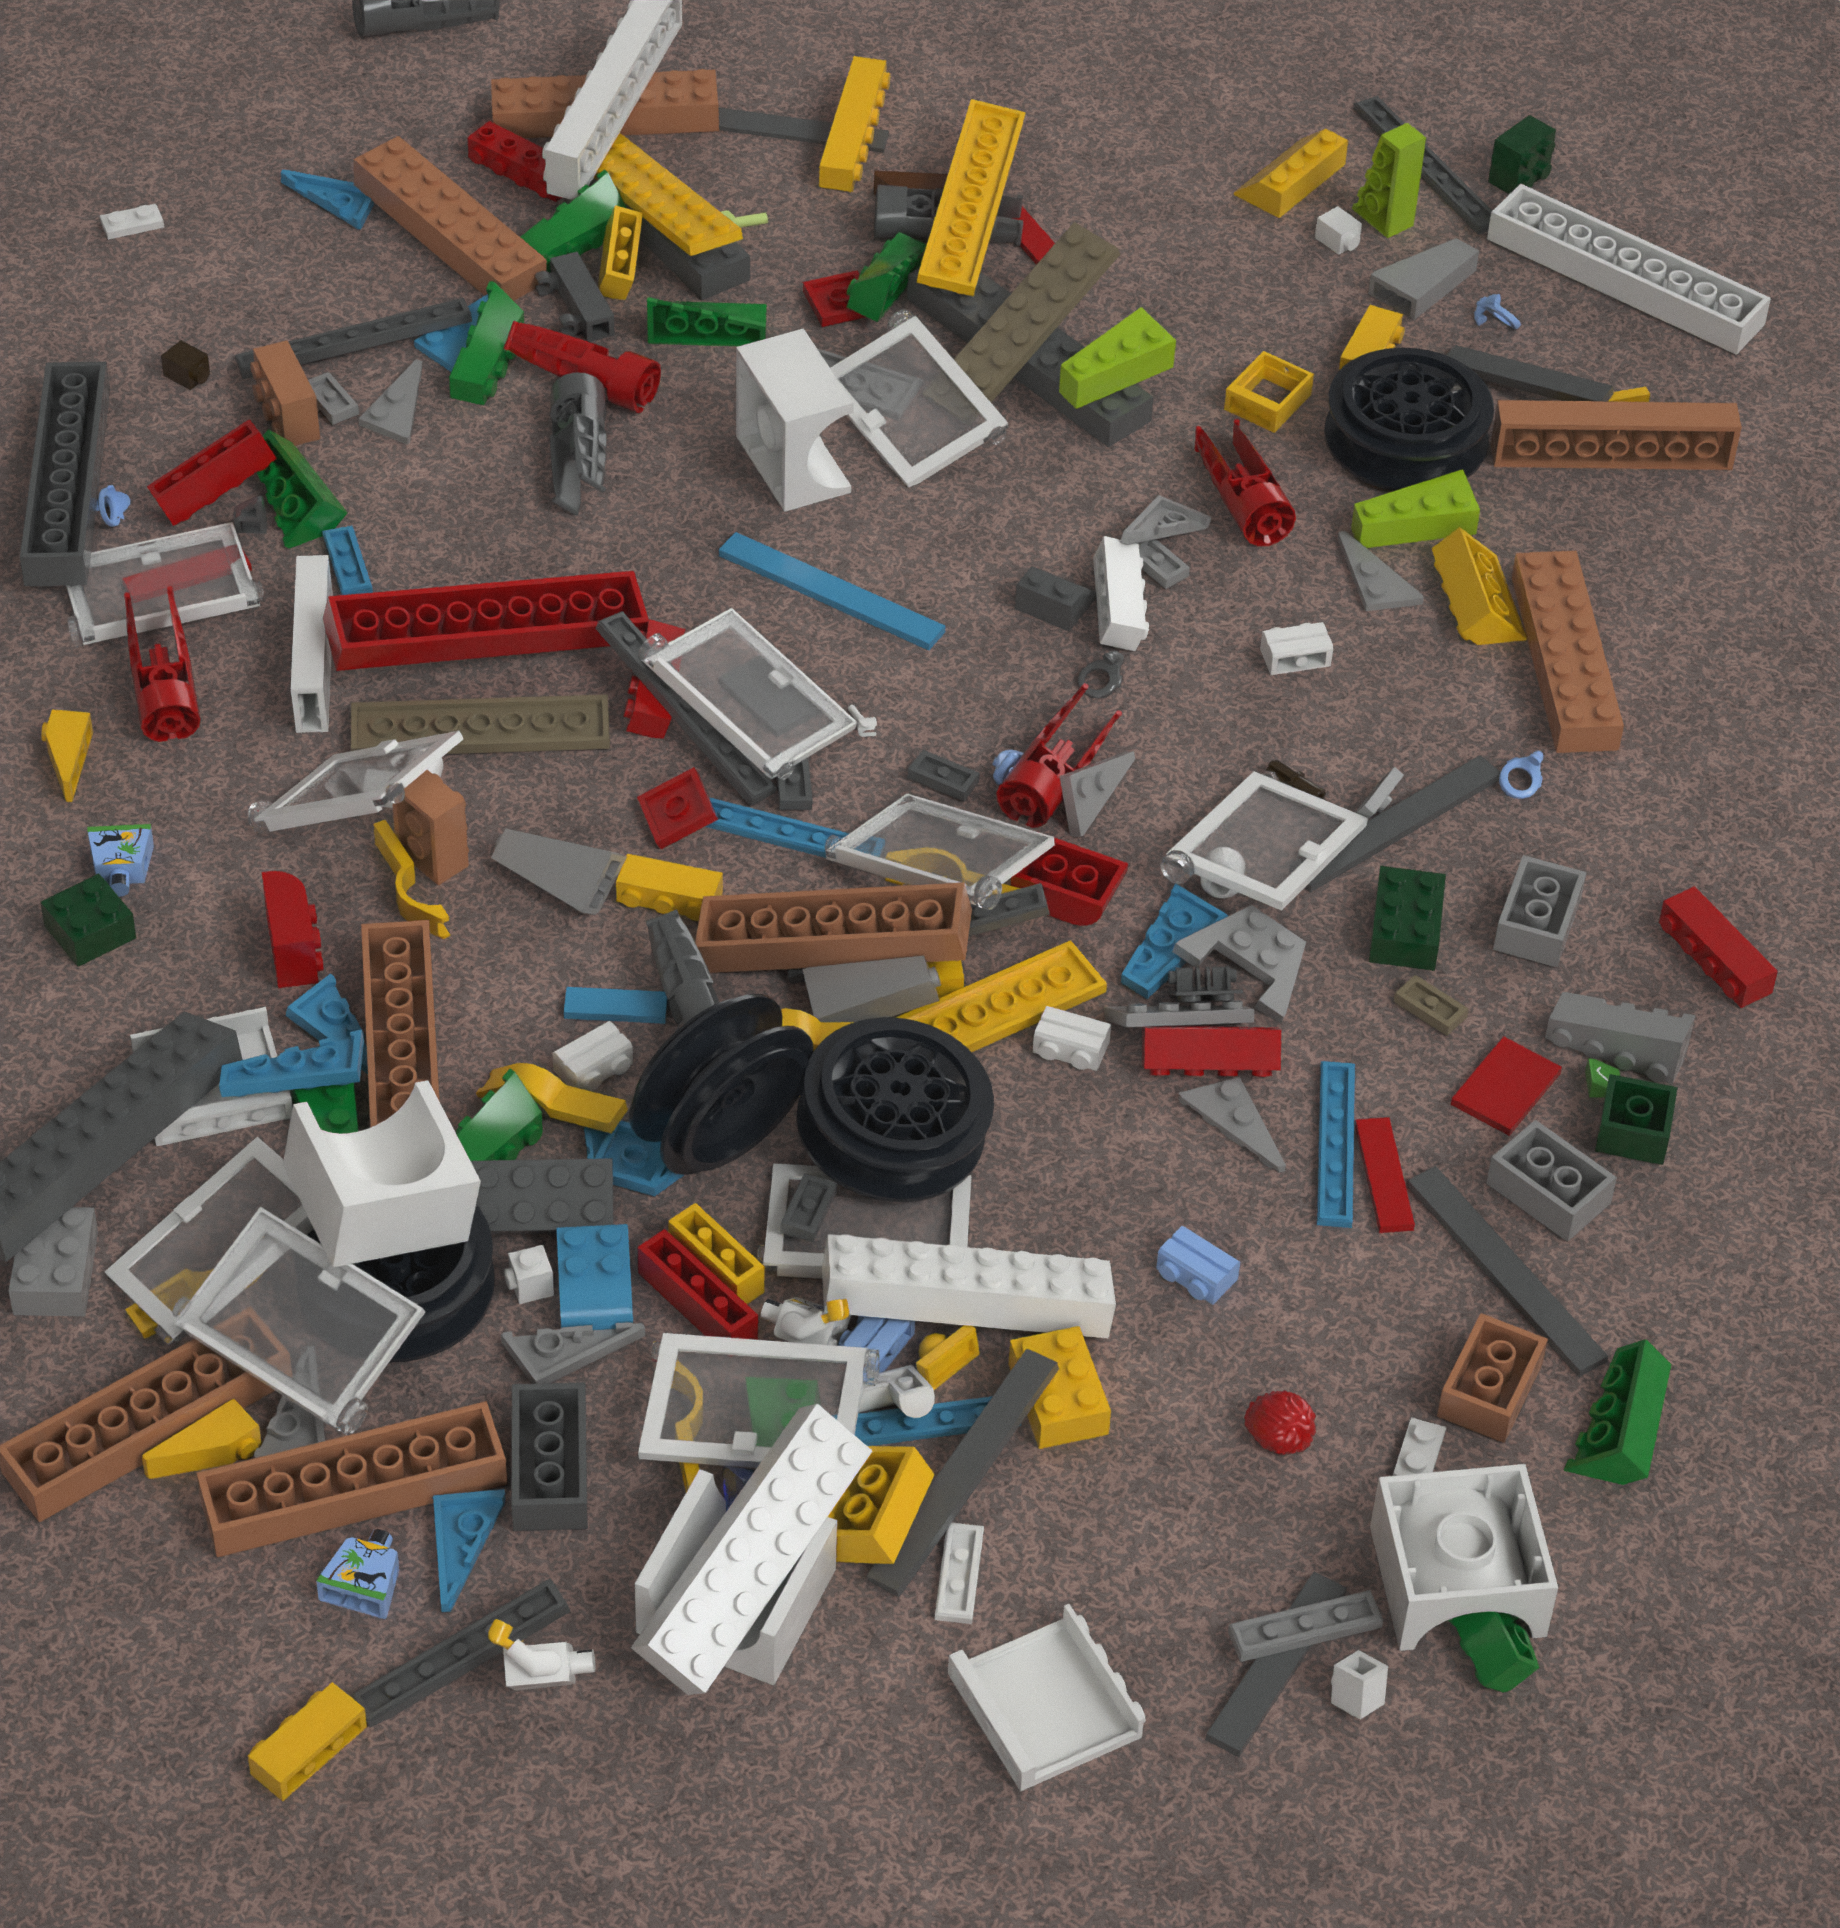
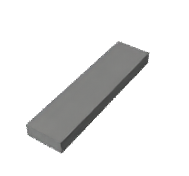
[1228,1590,1383,1662]

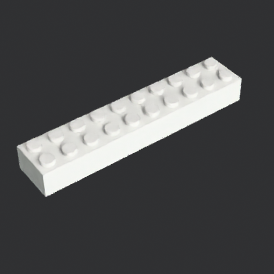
[542,0,682,200]
[1487,184,1771,355]

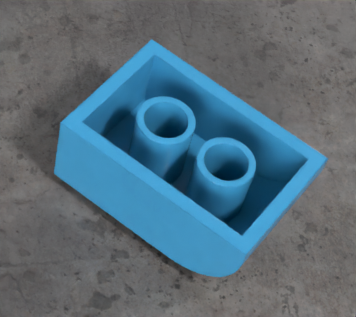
[556,1224,633,1330]

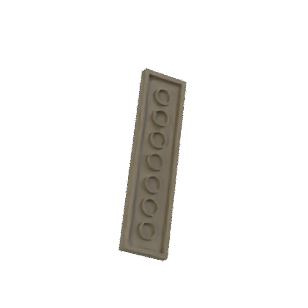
[923,222,1121,427]
[351,694,610,756]

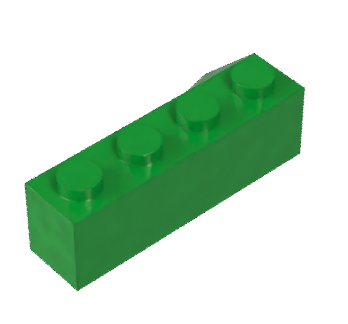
[520,170,626,273]
[847,232,927,322]
[449,281,524,406]
[647,297,767,346]
[257,429,348,549]
[455,1069,543,1161]
[1564,1339,1672,1485]
[1448,1612,1540,1693]

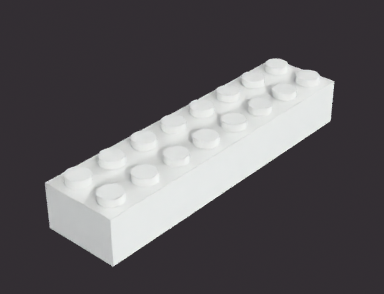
[822,1234,1116,1338]
[631,1404,872,1695]

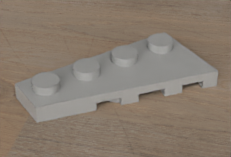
[1104,1000,1254,1027]

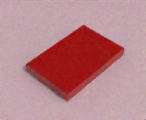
[1451,1036,1562,1136]

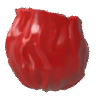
[1244,1390,1316,1456]

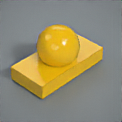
[916,1325,980,1390]

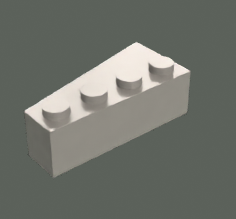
[1545,992,1696,1085]

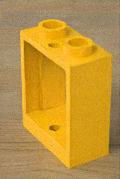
[1224,351,1314,433]

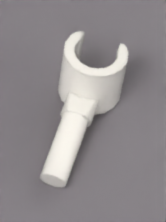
[848,705,877,737]

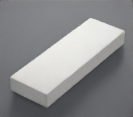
[935,1523,984,1624]

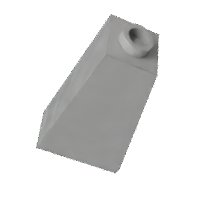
[1368,238,1479,320]
[491,828,627,915]
[802,955,941,1022]

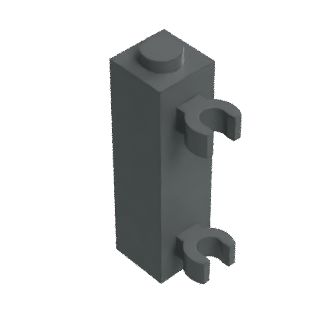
[535,252,615,342]

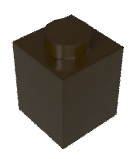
[161,340,210,390]

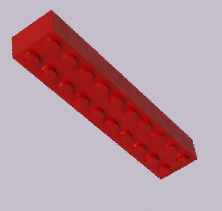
[323,571,649,671]

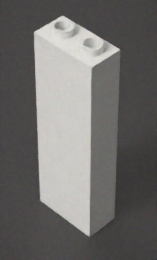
[291,555,333,733]

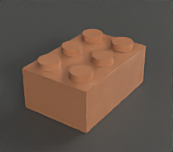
[250,340,320,446]
[391,770,469,886]
[1437,1313,1548,1443]

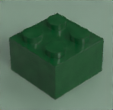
[1488,115,1556,194]
[40,874,137,967]
[1595,1074,1678,1165]

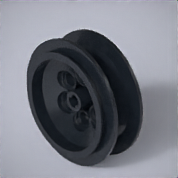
[1324,348,1494,491]
[629,994,813,1175]
[796,1017,994,1202]
[294,1205,495,1363]

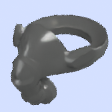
[1078,651,1124,699]

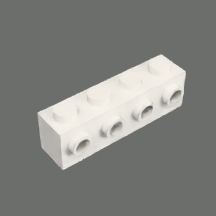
[1093,536,1149,651]

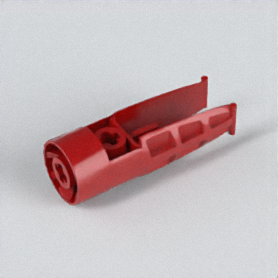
[503,320,661,413]
[1194,419,1296,546]
[124,586,201,742]
[996,683,1122,828]

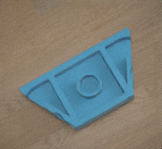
[584,1120,684,1197]

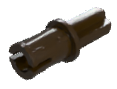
[1265,760,1326,799]

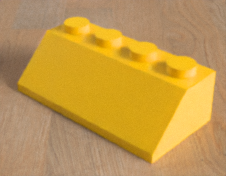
[1233,128,1348,218]
[1431,527,1528,645]

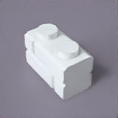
[1260,622,1333,675]
[1033,1006,1111,1071]
[553,1021,633,1091]

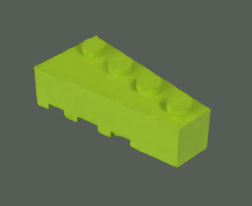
[1352,123,1426,238]
[1059,307,1176,409]
[1351,469,1480,548]

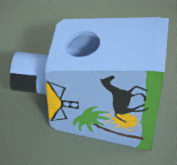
[87,824,154,897]
[316,1529,399,1620]

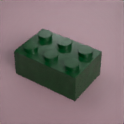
[1369,866,1446,971]

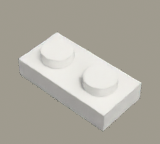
[100,204,164,239]
[1393,1417,1446,1476]

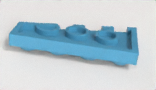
[1121,884,1228,999]
[219,1029,364,1097]

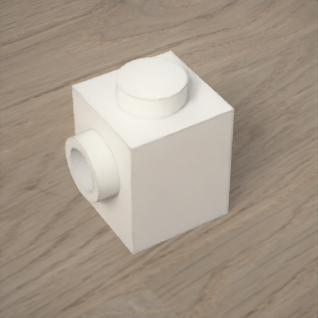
[1315,206,1362,255]
[504,1245,554,1304]
[1331,1650,1388,1719]

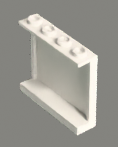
[130,1007,292,1146]
[948,1604,1146,1792]

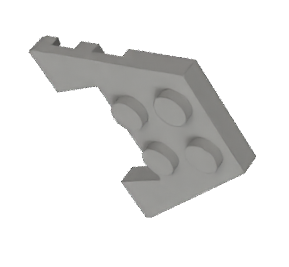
[1172,905,1306,1023]

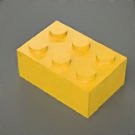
[1008,1326,1111,1449]
[827,1446,935,1564]

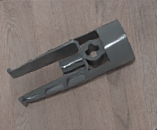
[352,0,500,37]
[874,185,1023,246]
[550,372,607,515]
[645,910,719,1032]

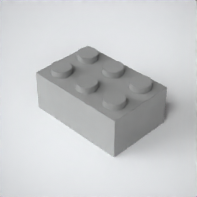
[1493,855,1587,967]
[1486,1120,1617,1242]
[9,1207,98,1316]

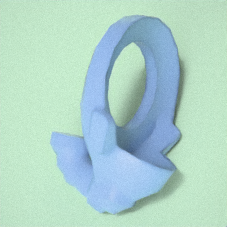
[1474,294,1521,329]
[96,485,130,527]
[992,750,1027,785]
[1499,751,1543,799]

